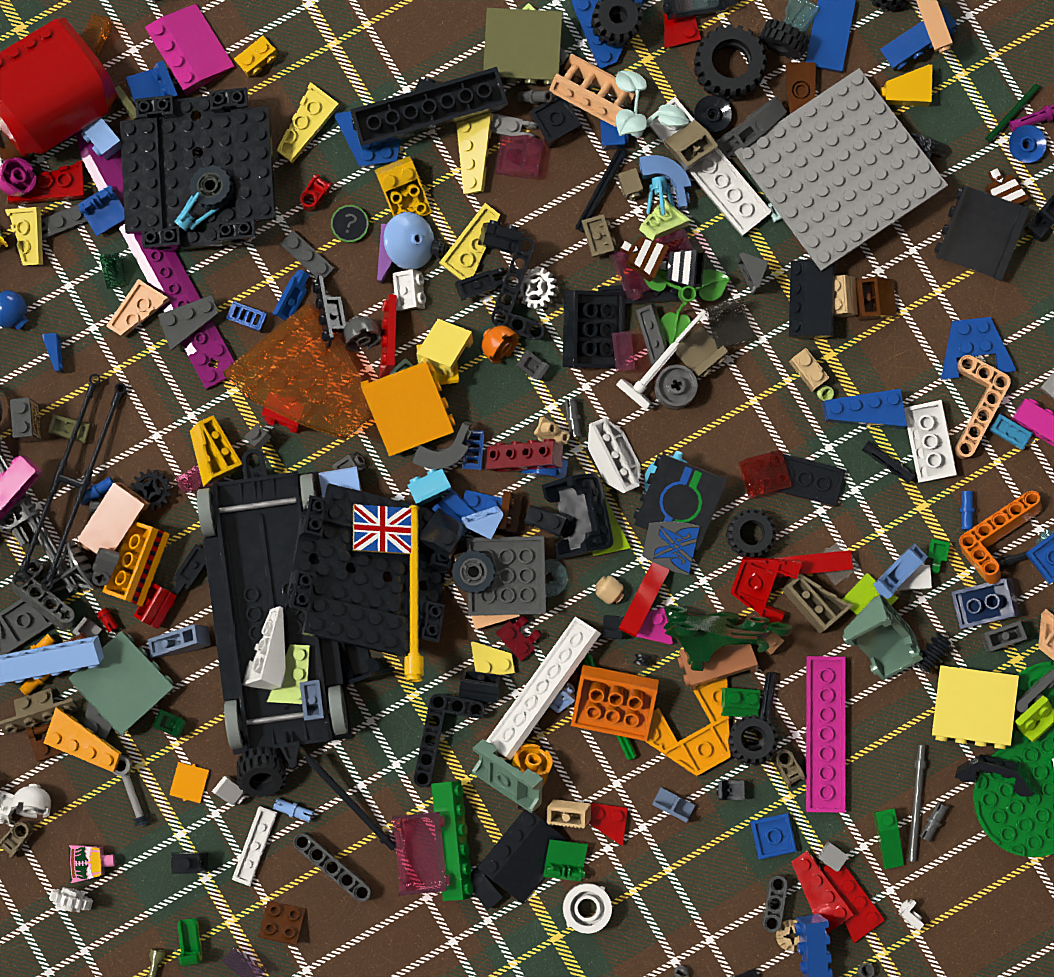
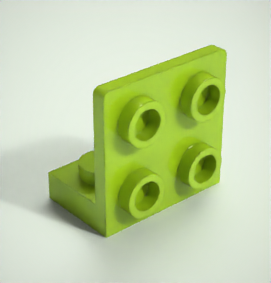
[842,573,898,616]

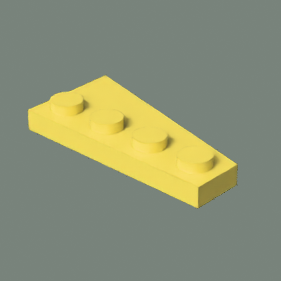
[277,82,340,163]
[456,113,494,195]
[439,203,500,280]

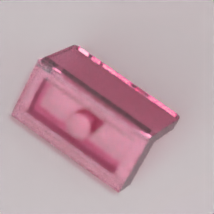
[612,331,636,372]

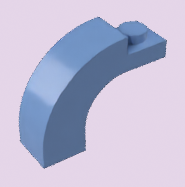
[639,155,691,211]
[873,543,928,600]

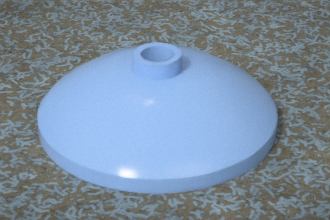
[384,212,434,270]

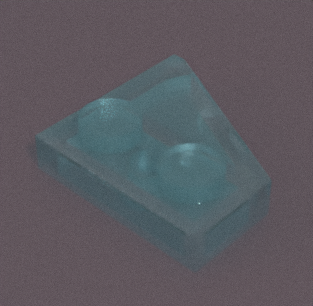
[783,0,820,32]

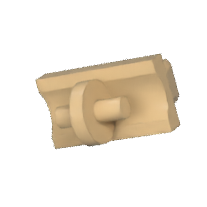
[534,417,570,445]

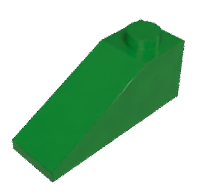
[872,808,904,869]

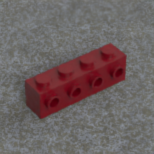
[486,439,563,472]

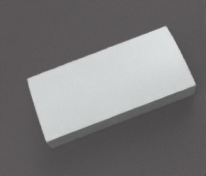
[904,400,957,483]

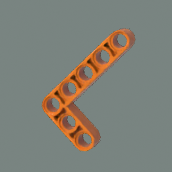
[959,491,1042,584]

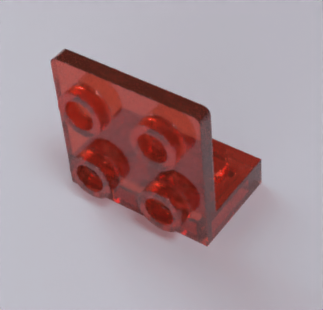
[739,450,792,499]

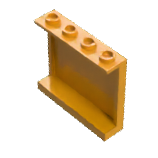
[361,358,456,456]

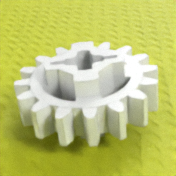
[518,267,558,310]
[49,887,93,912]

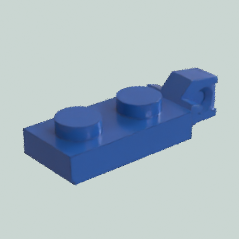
[272,269,310,323]

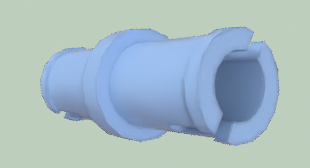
[273,798,314,823]

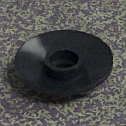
[694,95,732,133]

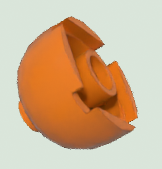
[482,325,519,364]

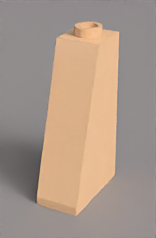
[916,0,953,53]

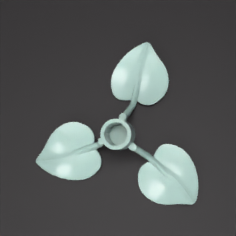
[615,70,689,137]

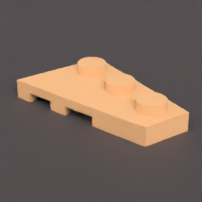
[107,279,170,338]

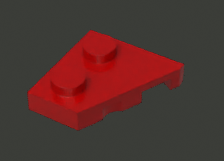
[589,803,628,845]

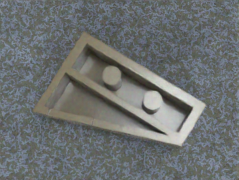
[782,574,853,634]

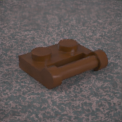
[26,722,65,762]

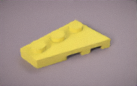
[5,207,43,266]

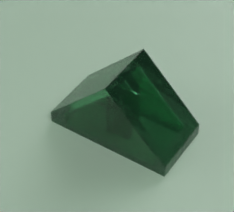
[99,253,126,289]

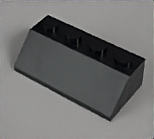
[789,259,835,340]

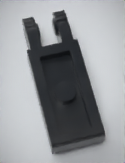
[455,267,509,301]

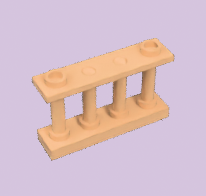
[549,53,635,127]

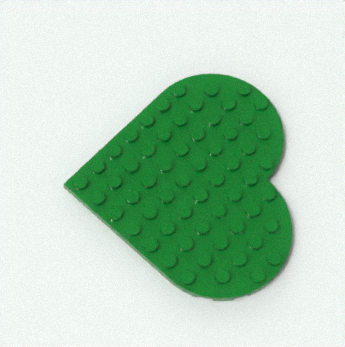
[973,661,1054,857]

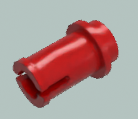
[97,607,119,633]

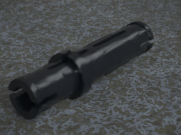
[861,440,915,484]

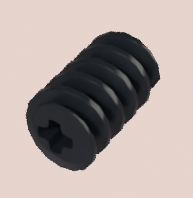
[914,632,953,675]

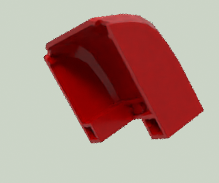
[0,18,118,156]

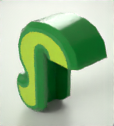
[178,918,202,967]

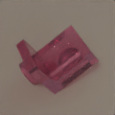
[175,464,203,494]

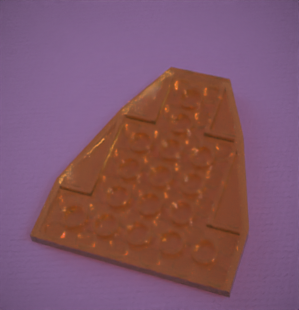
[223,303,373,440]

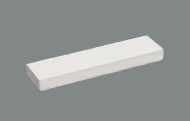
[232,806,278,886]

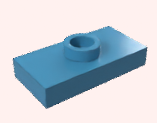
[989,414,1033,450]

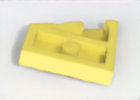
[471,642,515,675]

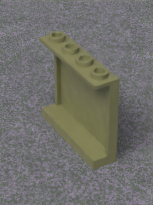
[483,8,564,85]

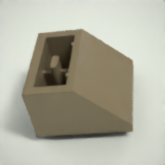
[664,120,718,172]

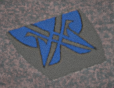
[642,521,700,575]

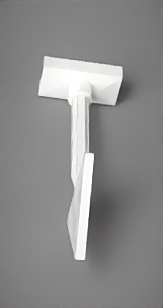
[616,309,706,410]

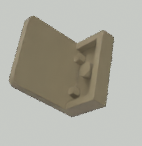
[675,327,728,379]

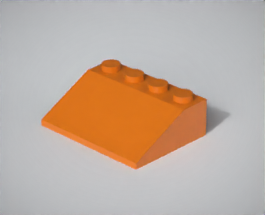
[571,665,659,741]

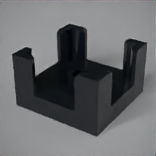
[530,96,582,149]

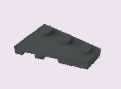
[158,295,219,351]

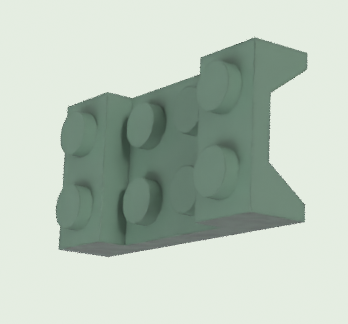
[472,739,543,813]

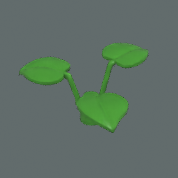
[644,269,730,345]

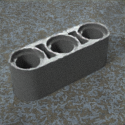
[762,875,787,933]

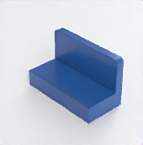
[432,490,476,523]

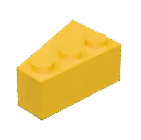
[190,415,242,487]

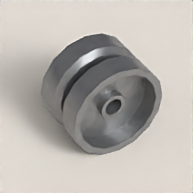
[654,364,698,410]

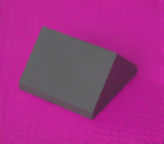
[736,252,768,295]

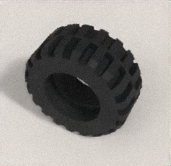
[694,24,768,101]

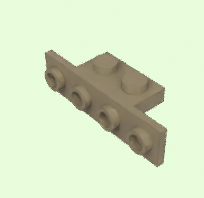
[0,688,79,734]

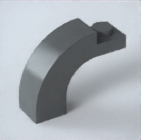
[412,421,473,469]

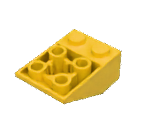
[374,156,432,217]

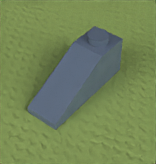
[148,624,211,658]

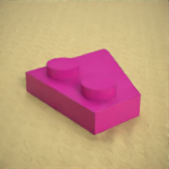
[631,608,673,645]

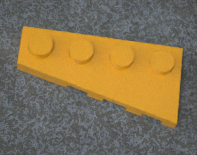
[44,706,122,772]

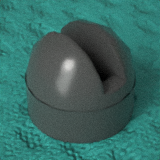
[857,963,874,977]
[674,965,689,977]

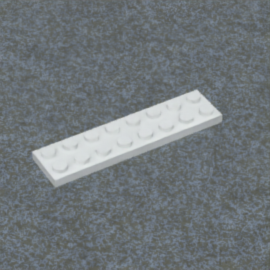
[647,97,772,237]
[486,617,601,760]

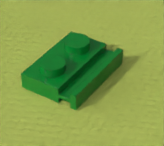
[721,688,760,717]

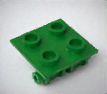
[543,839,588,881]

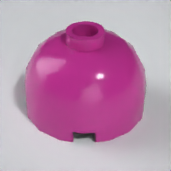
[0,157,36,197]

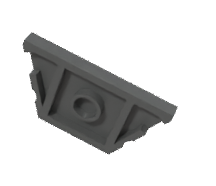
[0,595,63,655]

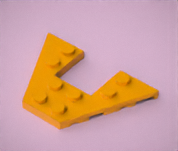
[645,677,731,776]

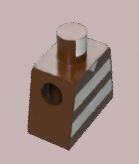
[985,168,1029,205]
[619,237,669,282]

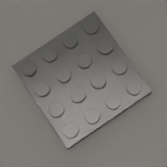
[467,536,546,616]

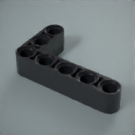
[491,237,544,340]
[414,694,485,787]

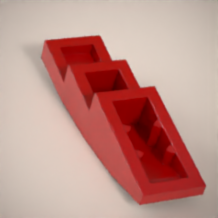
[773,550,853,578]
[619,562,670,637]

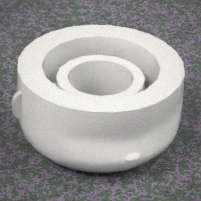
[563,883,612,934]

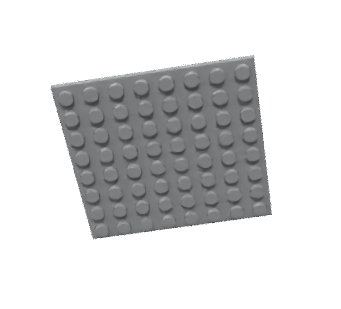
[734,68,948,271]

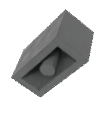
[980,621,1027,652]

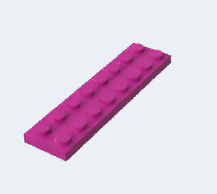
[806,656,845,813]

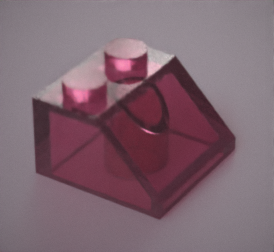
[495,135,543,179]

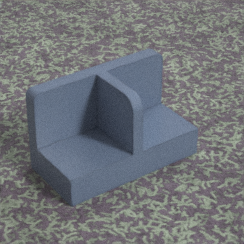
[652,787,695,823]

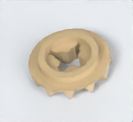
[776,920,799,951]

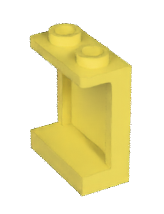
[416,319,473,377]

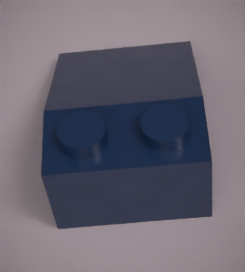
[951,578,1021,629]

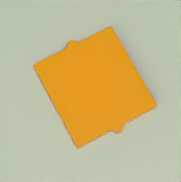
[169,762,209,803]

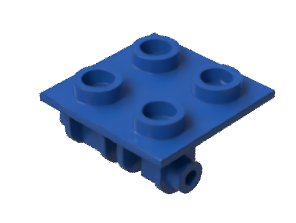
[78,185,125,236]

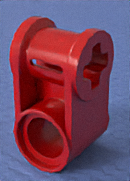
[300,173,333,212]

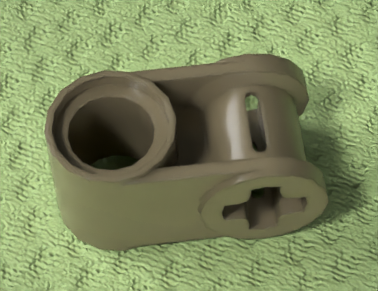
[774,749,806,788]
[0,821,33,858]

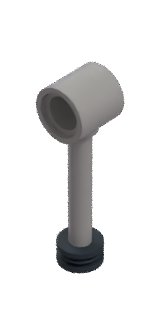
[113,755,150,827]

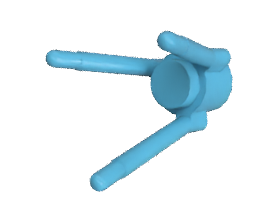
[646,177,676,215]
[174,192,219,231]

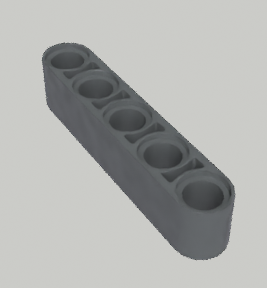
[293,833,372,902]

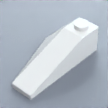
[242,606,286,690]

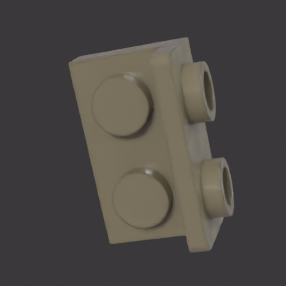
[582,214,616,258]

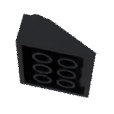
[563,290,625,369]
[477,809,570,904]

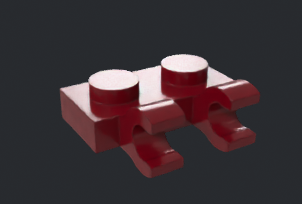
[496,615,541,661]

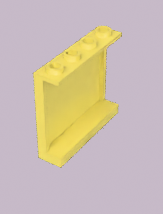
[932,665,1019,749]

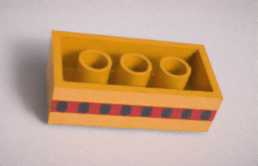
[102,522,170,606]

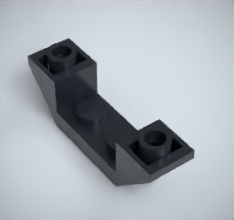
[955,754,1035,797]

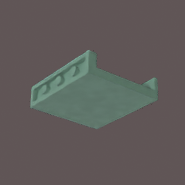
[68,631,174,737]

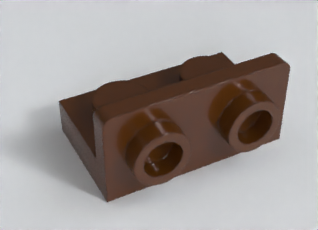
[498,490,523,533]

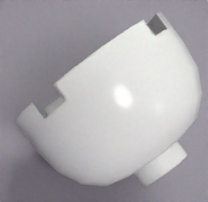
[11,784,51,818]

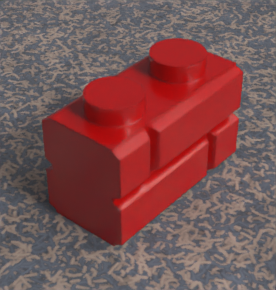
[134,582,177,629]

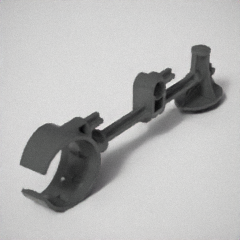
[0,401,99,594]

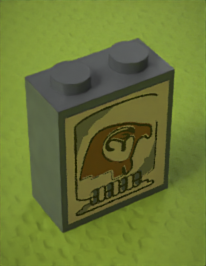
[10,398,41,443]

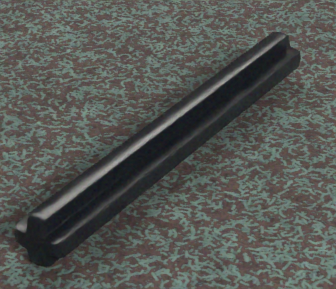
[575,148,627,233]

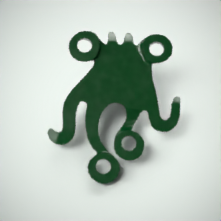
[663,606,793,671]

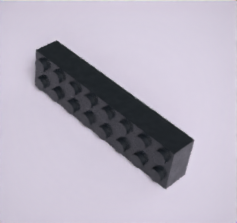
[351,67,509,150]

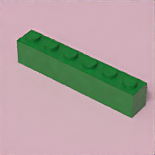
[431,780,473,901]

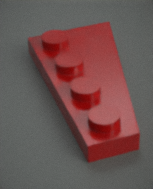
[664,0,701,50]
[7,160,85,204]
[379,294,397,379]
[791,850,855,934]
[822,864,885,943]

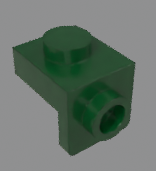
[152,709,186,738]

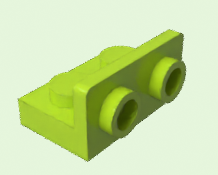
[1015,696,1054,742]

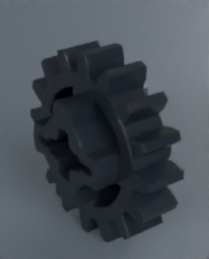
[130,469,173,511]

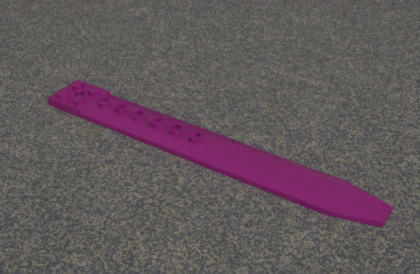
[76,130,240,390]

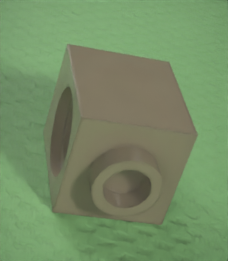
[617,168,643,200]

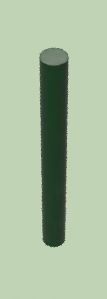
[985,83,1041,143]

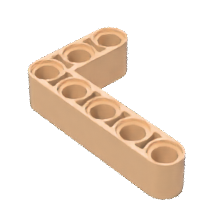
[955,355,1011,459]

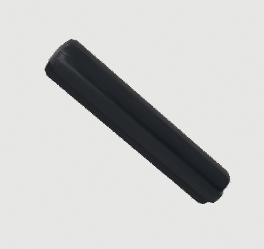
[760,672,777,721]

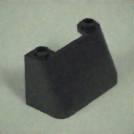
[542,473,614,560]

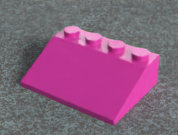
[145,4,235,96]

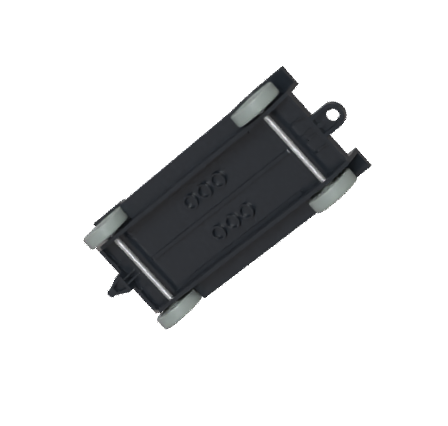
[197,449,352,769]

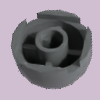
[342,316,381,352]

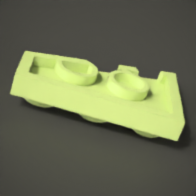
[639,199,690,241]
[267,644,310,704]

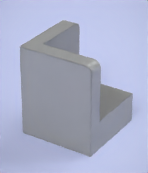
[72,617,103,638]
[816,842,849,872]

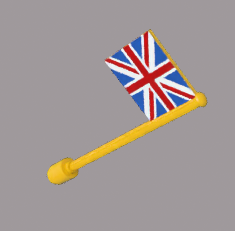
[353,504,424,682]

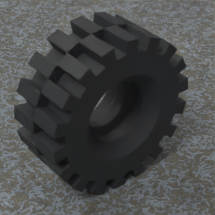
[759,19,810,60]

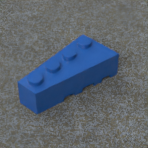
[880,6,958,71]
[822,389,907,429]
[794,913,833,977]

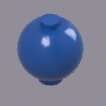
[0,290,28,330]

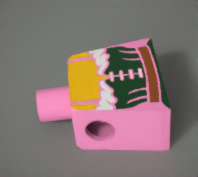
[68,844,115,883]

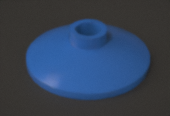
[1009,125,1046,163]

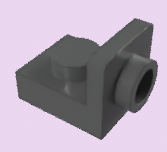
[332,452,366,472]

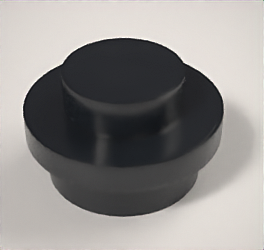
[431,239,445,258]

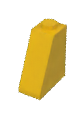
[880,65,932,107]

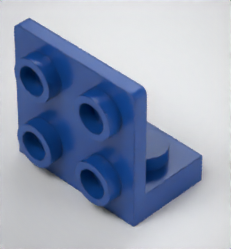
[126,60,178,102]

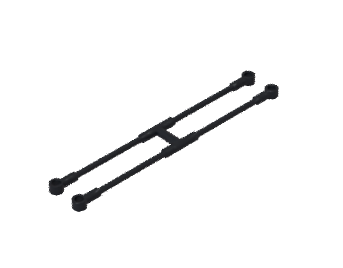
[15,374,126,591]

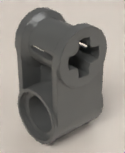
[92,547,119,586]

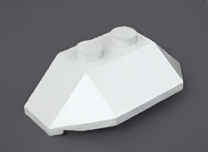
[588,418,641,493]

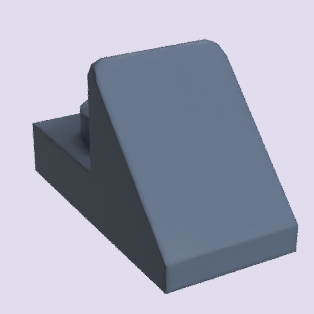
[300,680,324,721]

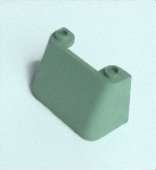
[842,594,923,680]

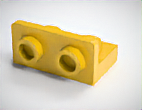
[234,36,278,77]

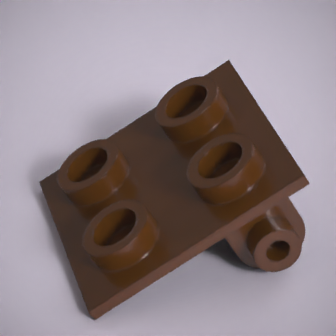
[258,901,305,945]

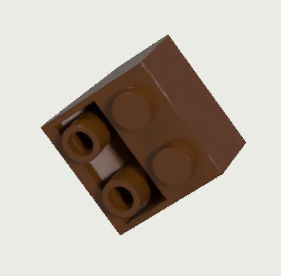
[856,277,897,320]

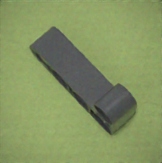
[12,558,75,630]

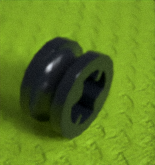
[633,654,652,667]

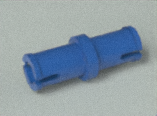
[76,476,114,506]
[959,491,975,531]

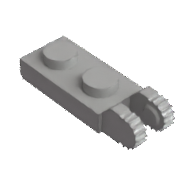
[490,113,537,140]

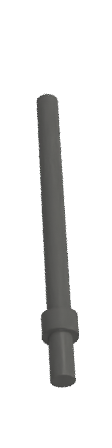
[908,744,926,862]

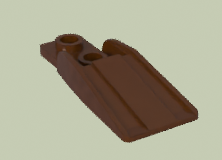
[785,62,816,115]

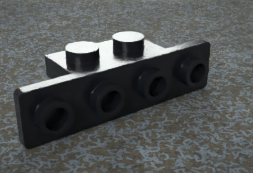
[313,275,346,348]

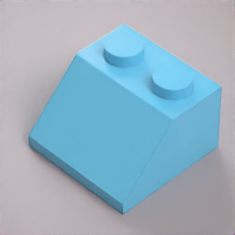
[407,468,452,506]

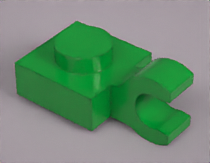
[927,539,950,575]

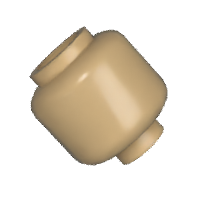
[595,576,624,604]

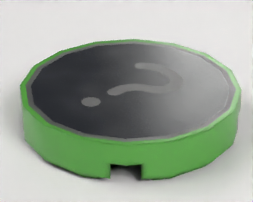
[331,205,369,243]

